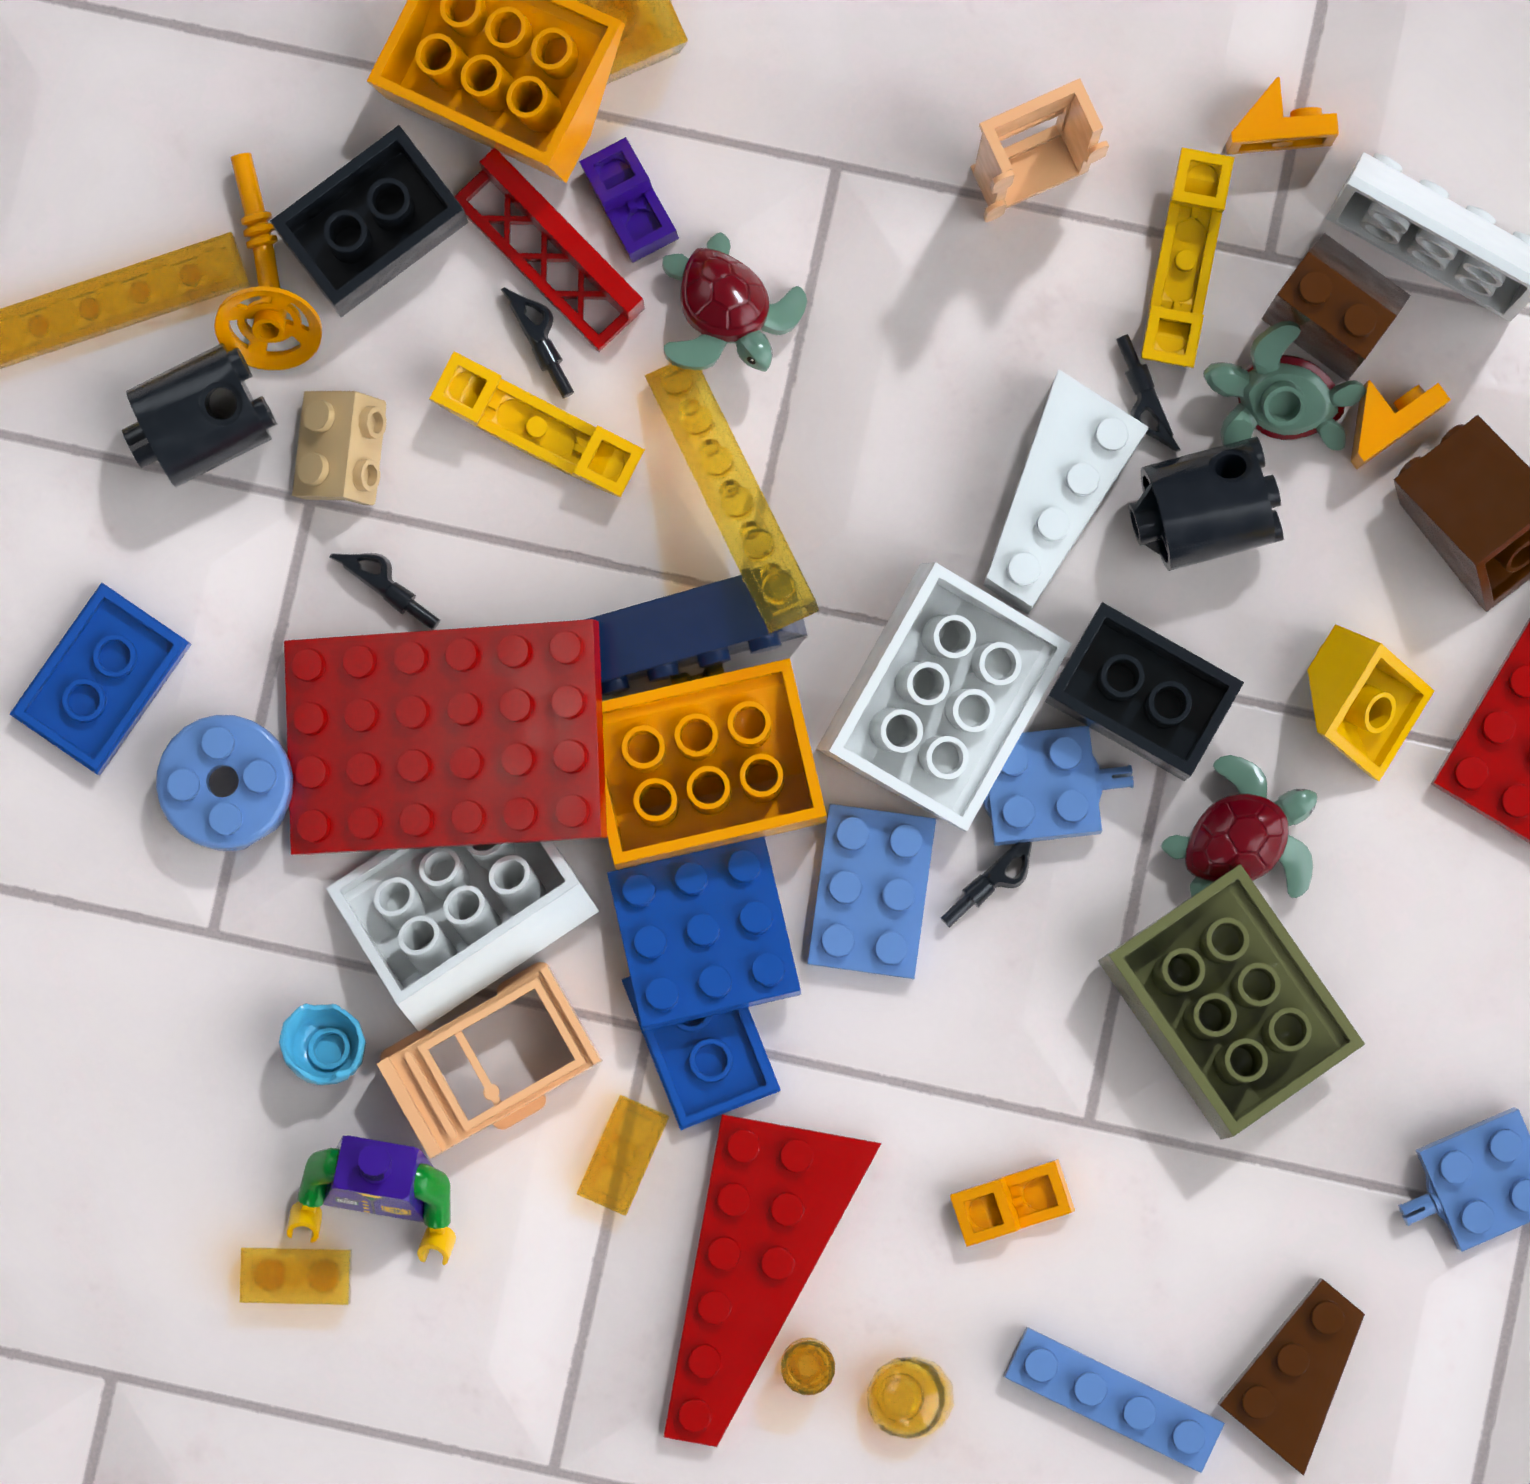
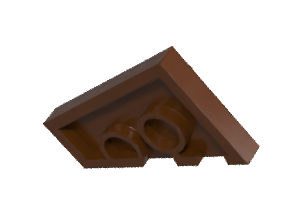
[1217,1278,1365,1476]

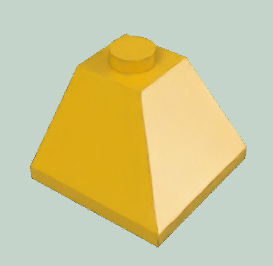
[1307,624,1434,781]

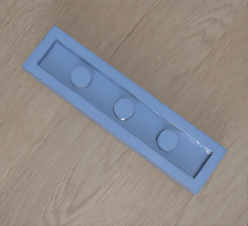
[1004,1327,1225,1473]

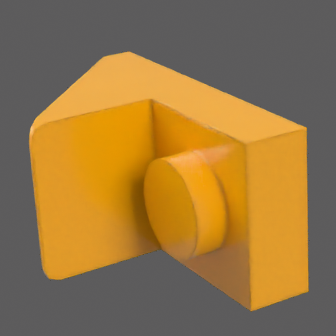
[1225,77,1339,155]
[1351,380,1451,470]

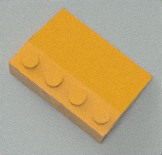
[367,0,625,183]
[602,658,827,870]

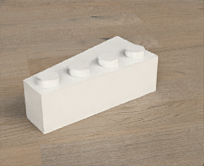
[983,369,1149,614]

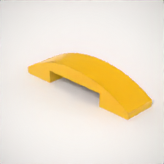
[1141,147,1235,368]
[429,351,645,498]

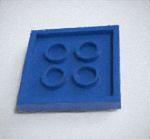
[607,836,801,1031]

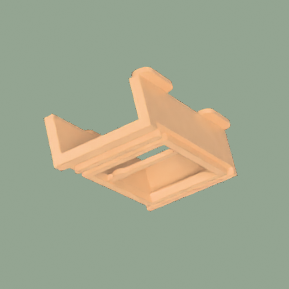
[970,78,1109,222]
[376,962,603,1159]

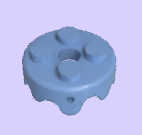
[156,715,293,851]

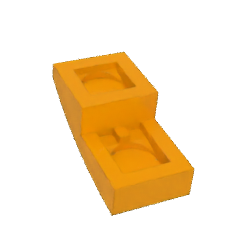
[950,1159,1075,1247]

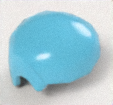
[279,1003,366,1085]

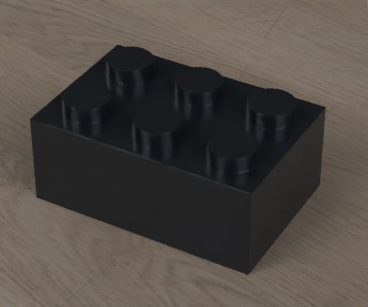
[270,125,469,317]
[1045,602,1244,781]

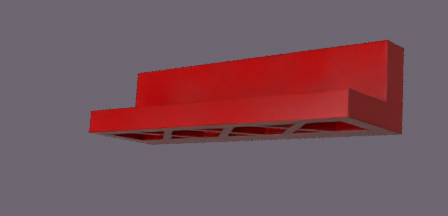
[454,147,645,352]

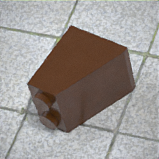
[1261,233,1411,381]
[1393,415,1530,612]

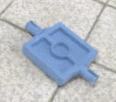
[983,725,1134,846]
[1398,1107,1530,1252]

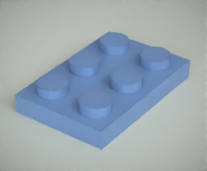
[807,804,936,979]

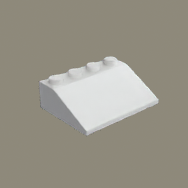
[1326,152,1530,322]
[816,562,1072,832]
[326,841,599,1032]

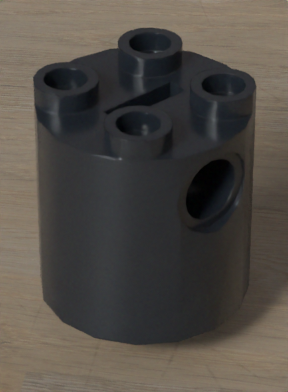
[122,343,277,487]
[1129,436,1284,571]

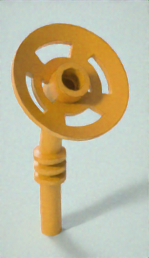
[214,153,322,370]

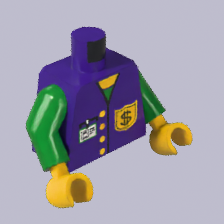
[287,1135,456,1265]

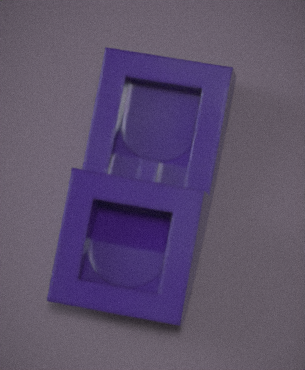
[579,137,679,263]

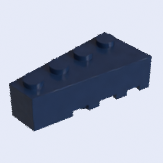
[584,567,808,696]

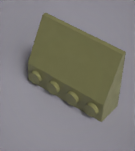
[1098,864,1365,1140]

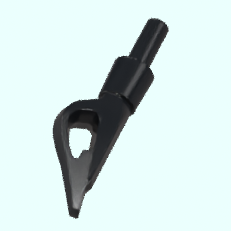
[500,287,574,398]
[1116,334,1181,452]
[329,553,440,630]
[941,842,1032,928]

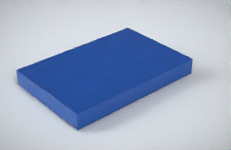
[10,582,192,776]
[621,976,781,1130]

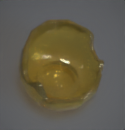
[867,1356,954,1439]

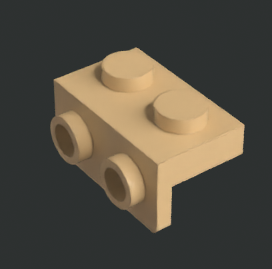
[292,391,386,505]

